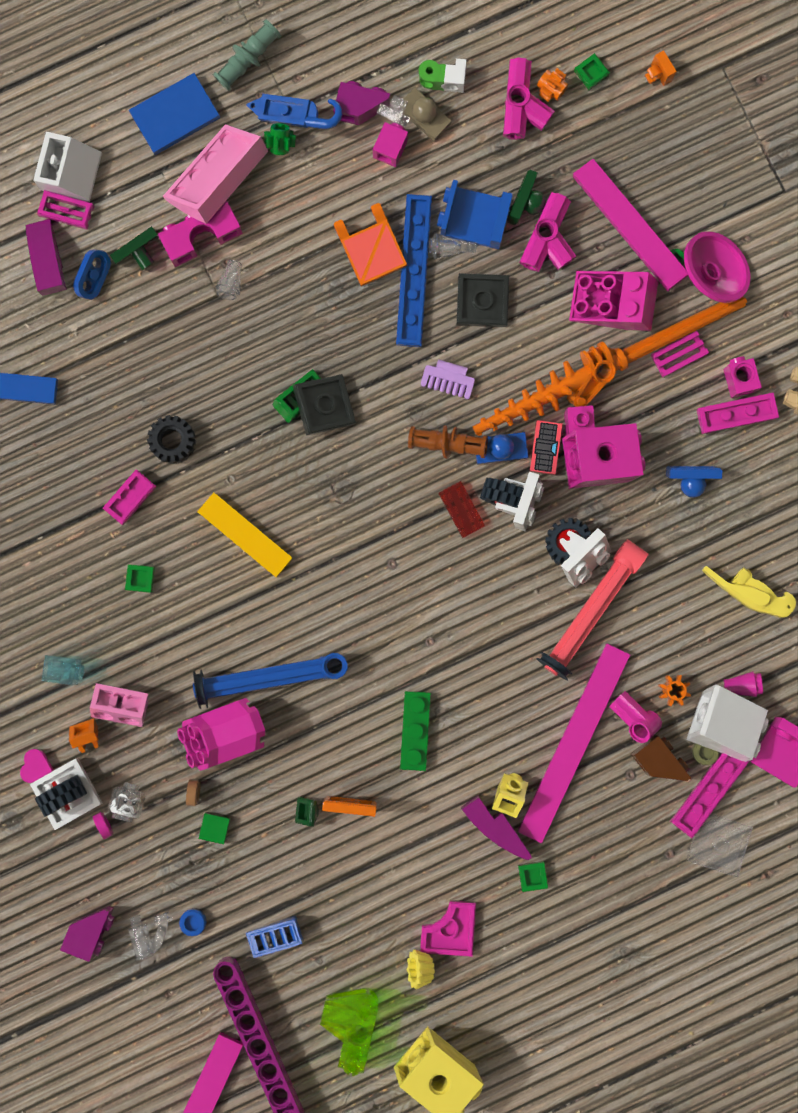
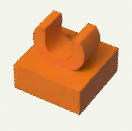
[645,50,677,86]
[69,718,99,753]

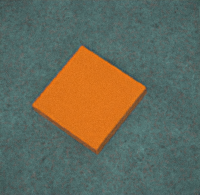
[322,796,377,817]

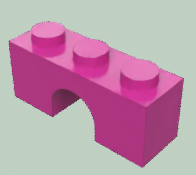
[158,200,243,267]

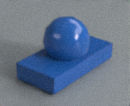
[476,432,528,465]
[666,466,722,498]

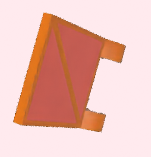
[334,203,407,287]

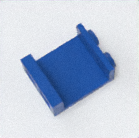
[437,180,513,250]

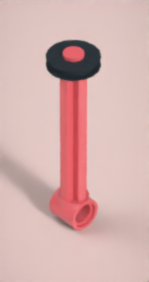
[536,539,648,681]

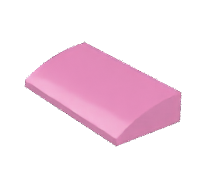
[163,125,268,224]

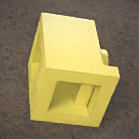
[492,773,529,818]

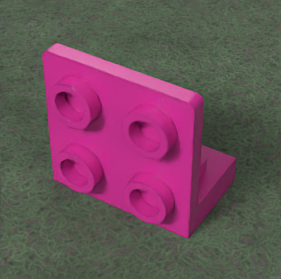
[750,717,798,788]

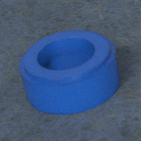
[179,908,207,936]

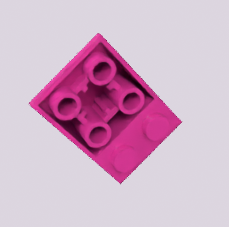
[569,271,658,331]

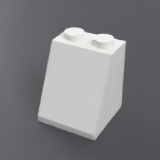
[687,684,769,762]

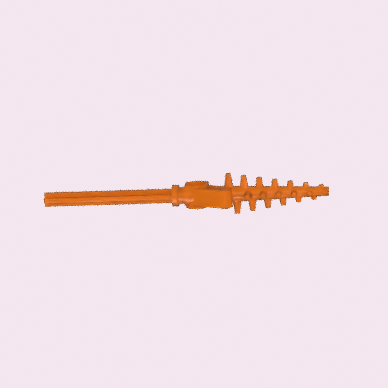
[472,296,747,436]

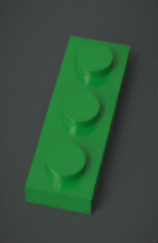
[400,691,431,771]

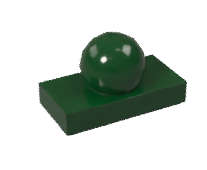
[507,169,546,225]

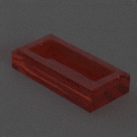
[438,481,485,539]

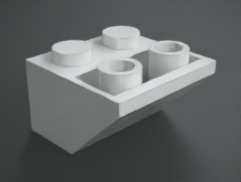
[33,132,102,202]

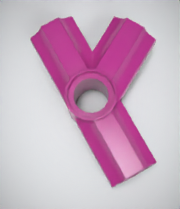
[503,57,555,140]
[519,192,576,272]

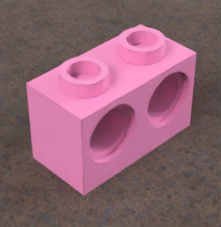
[90,683,148,727]

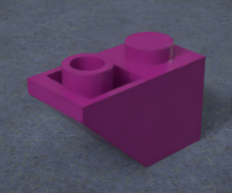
[333,81,390,125]
[60,906,115,962]

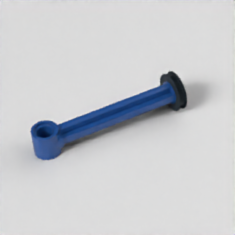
[193,653,347,709]

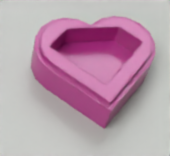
[20,749,54,783]

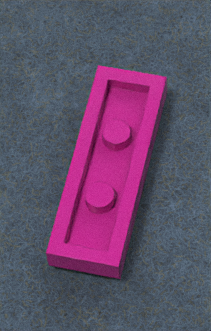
[696,392,779,434]

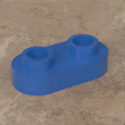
[73,249,111,299]

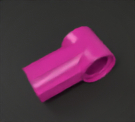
[610,691,662,743]

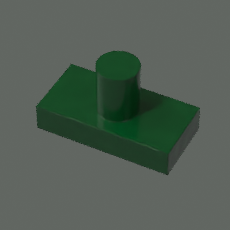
[110,226,158,270]

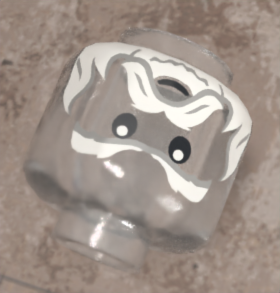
[108,782,146,823]

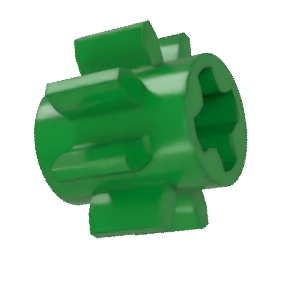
[264,123,296,155]

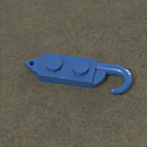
[246,94,342,129]

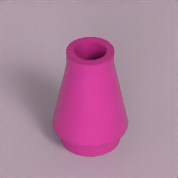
[724,671,763,697]

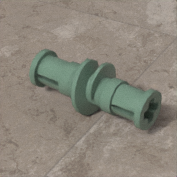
[212,19,281,91]

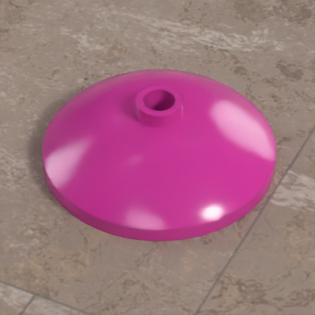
[684,231,751,303]

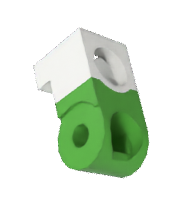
[418,59,466,93]

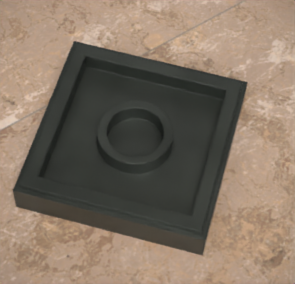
[456,273,509,327]
[293,374,356,436]

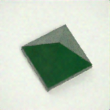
[295,797,320,827]

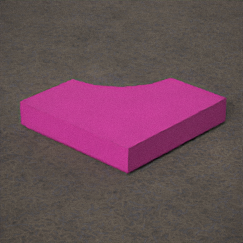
[420,900,476,957]

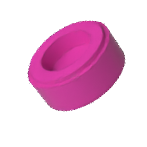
[92,812,113,840]

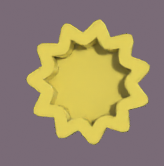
[407,950,435,989]

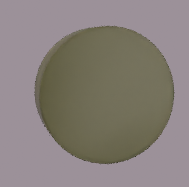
[692,743,720,765]

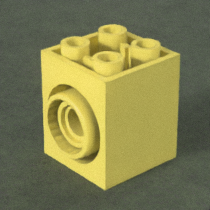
[394,1026,484,1113]

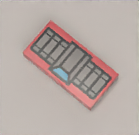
[529,420,562,475]

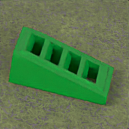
[272,369,321,423]

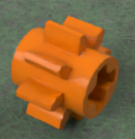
[537,68,569,102]
[658,675,691,706]

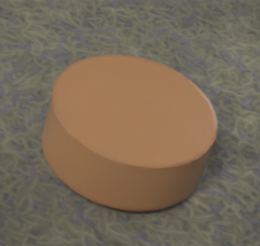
[186,779,201,806]

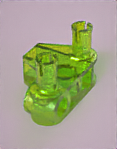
[320,988,378,1076]

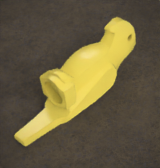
[702,566,796,618]

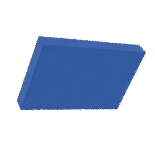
[129,73,220,155]

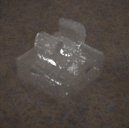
[377,95,410,127]

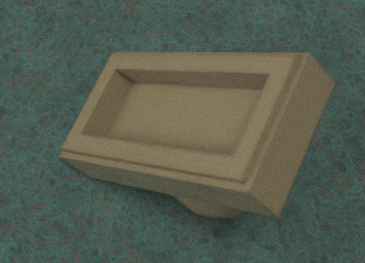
[398,87,452,142]

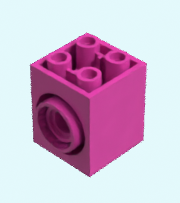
[562,423,645,489]

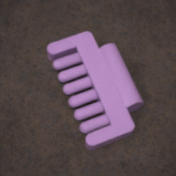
[421,359,475,400]

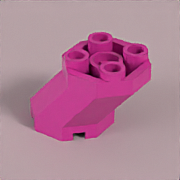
[177,698,265,771]

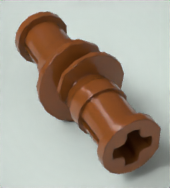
[408,425,488,459]

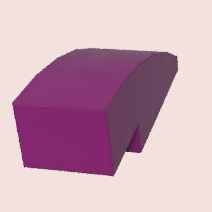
[25,219,67,296]
[461,795,532,860]

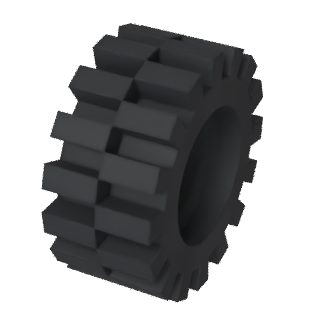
[147,415,196,464]

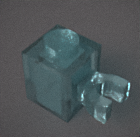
[41,655,84,685]

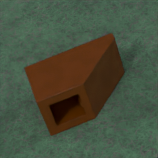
[630,735,691,781]

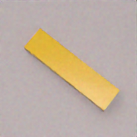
[197,492,293,578]

